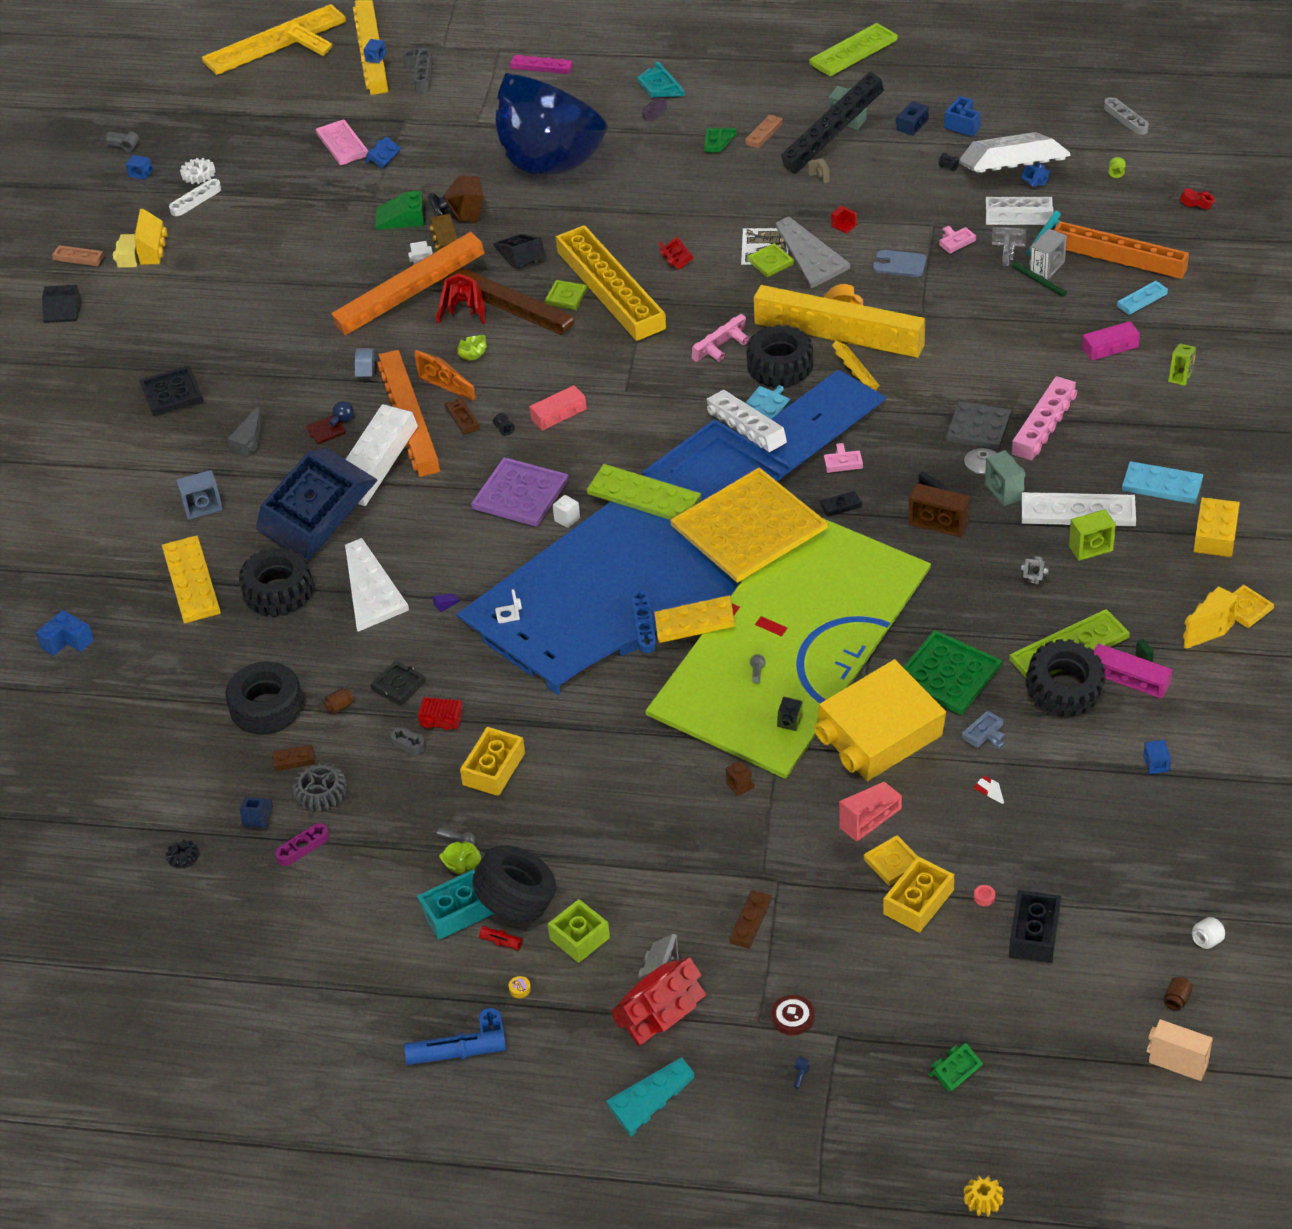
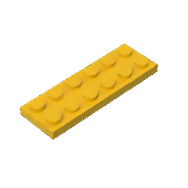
[162,535,221,624]

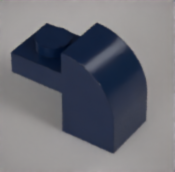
[240,797,273,829]

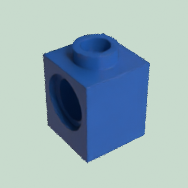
[363,39,386,64]
[126,155,153,180]
[1143,740,1171,774]

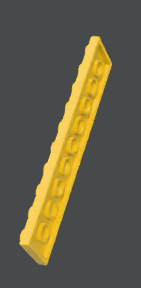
[202,4,346,75]

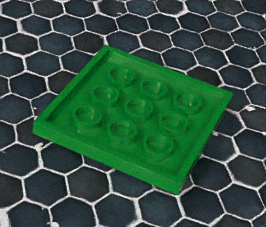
[903,630,1003,715]

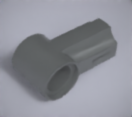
[106,132,140,152]

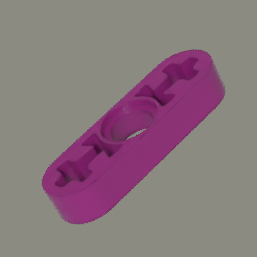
[275,823,329,866]

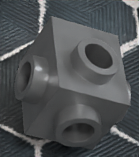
[1021,556,1049,584]

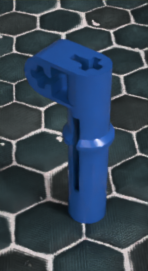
[404,1008,506,1065]

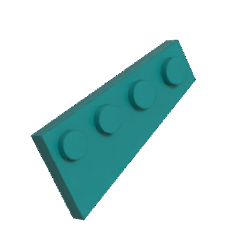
[606,1057,694,1137]

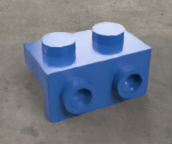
[365,136,401,169]

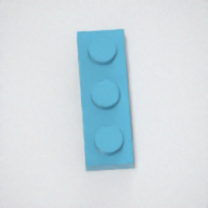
[1117,281,1168,315]

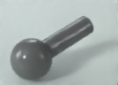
[750,654,766,683]
[437,828,476,845]

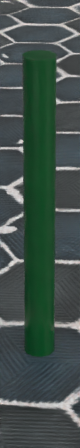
[1012,261,1067,297]

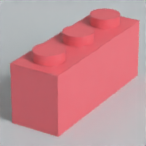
[529,385,587,431]

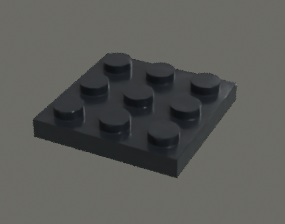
[139,366,203,416]

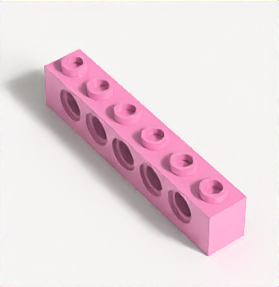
[1012,376,1077,461]

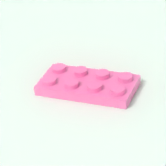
[316,119,368,165]

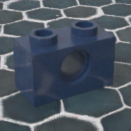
[895,101,929,136]

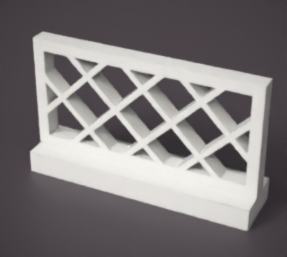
[986,197,1053,225]

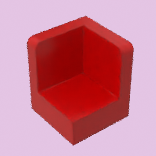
[831,206,857,234]

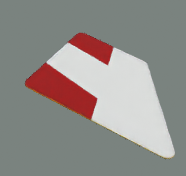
[973,776,1004,804]

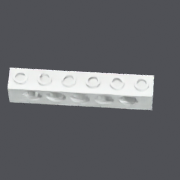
[707,390,787,452]

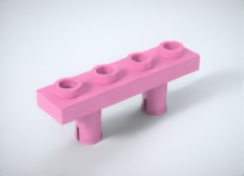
[691,314,749,362]

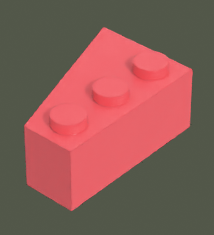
[839,782,902,842]

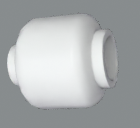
[1192,917,1225,949]

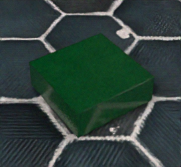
[1136,639,1154,662]

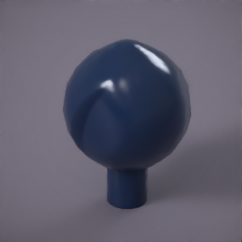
[329,401,354,427]

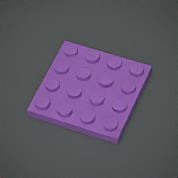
[471,457,569,527]

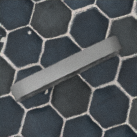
[1104,97,1149,135]

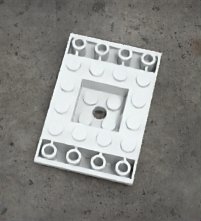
[959,132,1070,173]

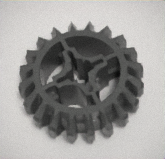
[292,763,347,812]

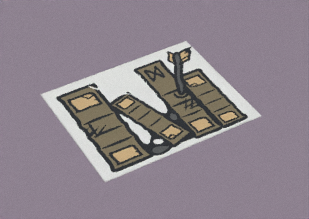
[741,228,788,265]

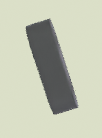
[390,728,425,755]

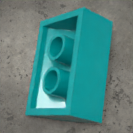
[417,869,494,940]

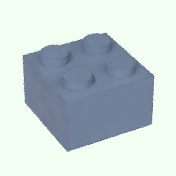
[176,470,223,520]

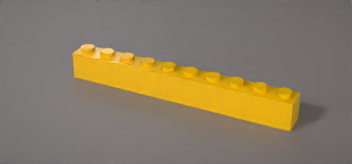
[353,0,388,95]

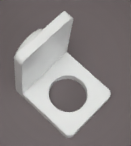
[495,589,522,623]

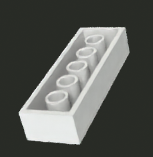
[346,404,418,506]

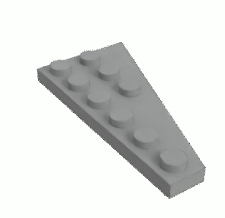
[776,216,850,289]

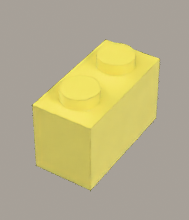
[113,234,139,267]

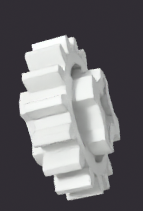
[180,158,215,184]

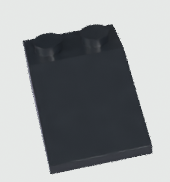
[493,233,546,268]

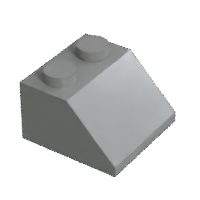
[638,934,679,981]

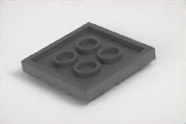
[946,401,1011,450]

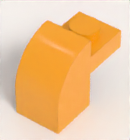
[824,284,863,305]

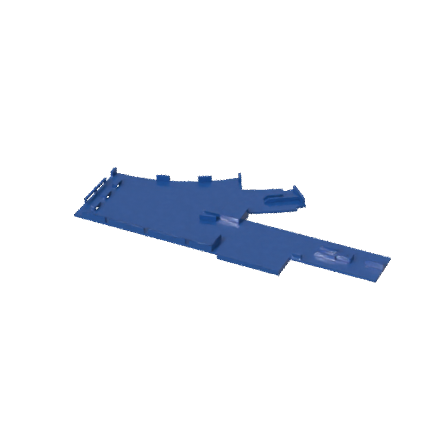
[456,370,886,695]

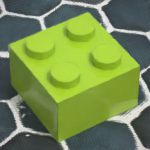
[1069,509,1116,561]
[548,899,610,963]

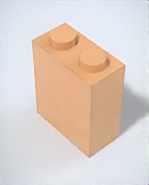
[1147,1019,1213,1081]

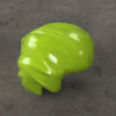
[457,335,487,360]
[439,841,481,875]

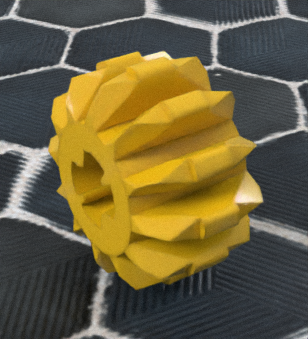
[964,1175,1003,1217]

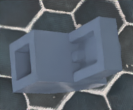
[355,348,378,377]

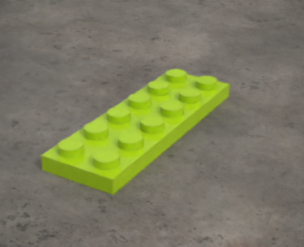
[809,23,897,76]
[587,464,702,520]
[1009,609,1130,677]

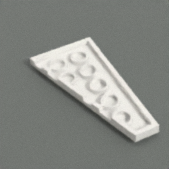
[345,538,409,632]

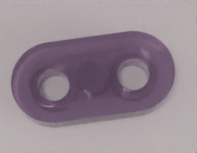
[642,98,667,121]

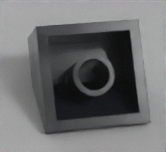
[42,285,82,323]

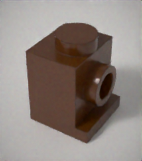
[725,761,755,796]

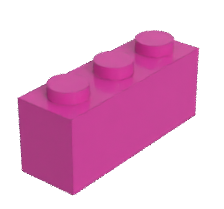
[1082,321,1140,361]

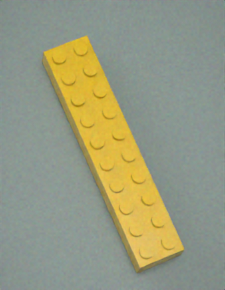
[556,225,666,341]
[754,285,925,358]

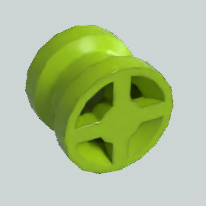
[1108,157,1126,178]

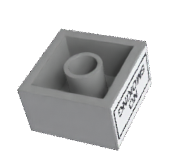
[1029,229,1067,280]

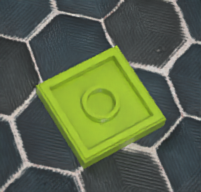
[747,243,794,277]
[545,280,588,310]

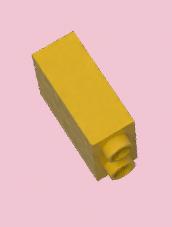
[814,659,946,782]

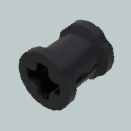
[938,153,960,171]
[493,413,515,436]

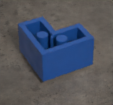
[944,96,981,136]
[35,610,94,656]

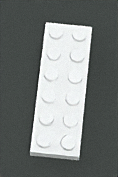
[1022,492,1136,526]

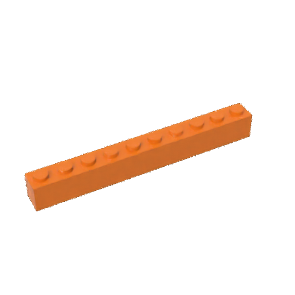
[331,232,485,336]
[377,350,440,477]

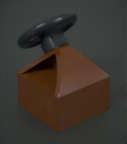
[428,175,483,222]

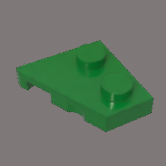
[704,128,737,153]

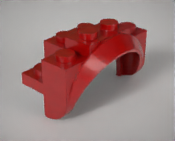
[612,957,706,1046]

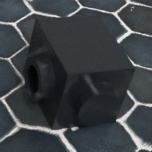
[777,697,803,731]

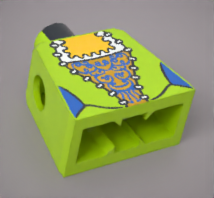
[1168,344,1196,386]

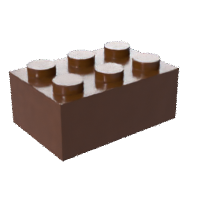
[909,483,970,538]

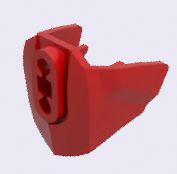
[436,274,485,325]

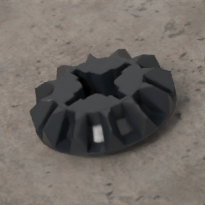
[166,839,199,868]

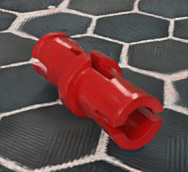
[479,925,523,951]

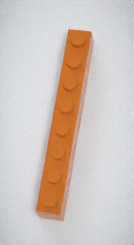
[1054,221,1189,279]

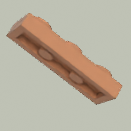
[745,114,783,148]
[52,245,104,266]

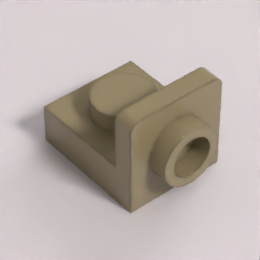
[808,158,830,183]

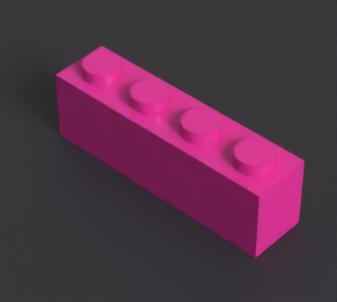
[1094,643,1172,699]

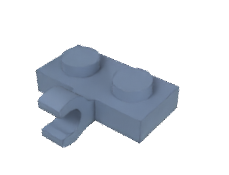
[962,711,1004,748]

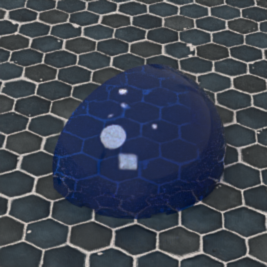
[496,73,608,175]

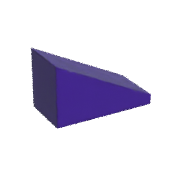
[433,593,460,612]

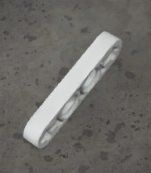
[169,179,221,216]

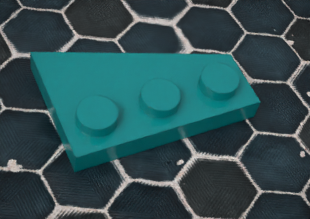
[1025,210,1061,257]

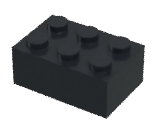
[1009,890,1061,963]

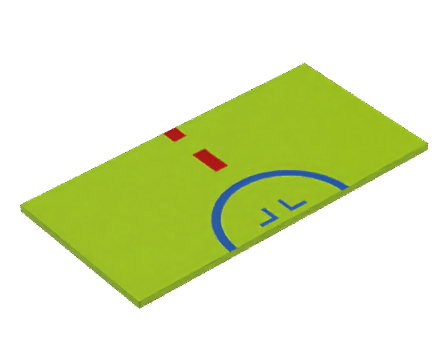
[646,518,931,779]

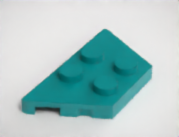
[637,61,685,98]

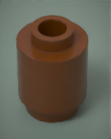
[323,688,354,714]
[1164,977,1193,1011]

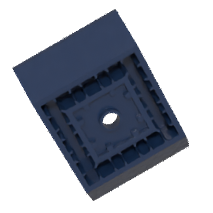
[256,448,378,561]

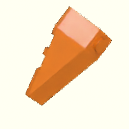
[414,350,475,401]

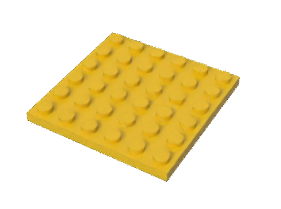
[670,467,828,583]

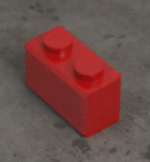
[418,696,463,730]

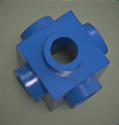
[1021,162,1050,187]

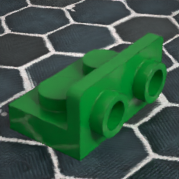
[928,1043,983,1093]

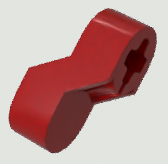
[1180,188,1215,210]

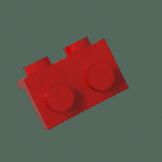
[658,236,694,270]

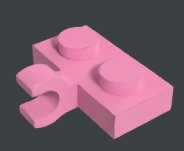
[939,226,976,254]
[824,443,863,473]

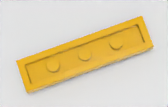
[832,340,880,391]

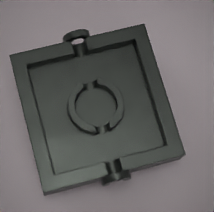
[370,661,426,705]

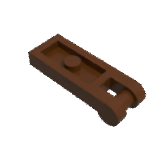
[444,398,480,435]

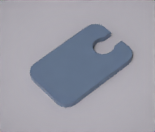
[873,250,927,277]

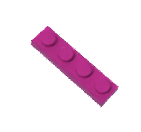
[510,55,573,74]

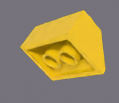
[134,209,167,265]

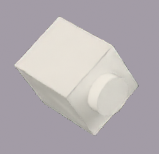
[553,495,580,528]

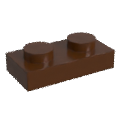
[273,745,315,771]

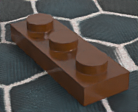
[729,890,772,949]

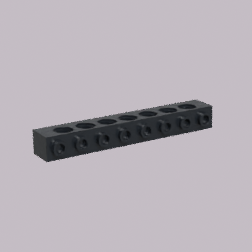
[781,71,884,174]

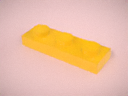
[287,23,332,56]

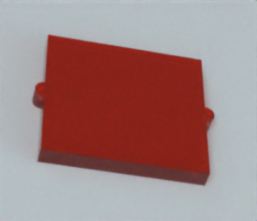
[306,415,346,445]

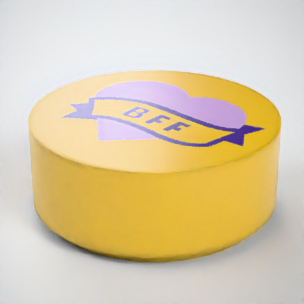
[508,976,531,998]

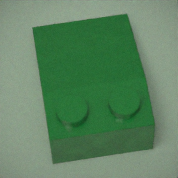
[375,191,424,230]

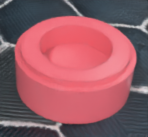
[974,885,995,906]

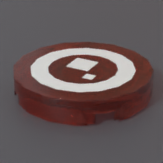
[771,995,815,1035]

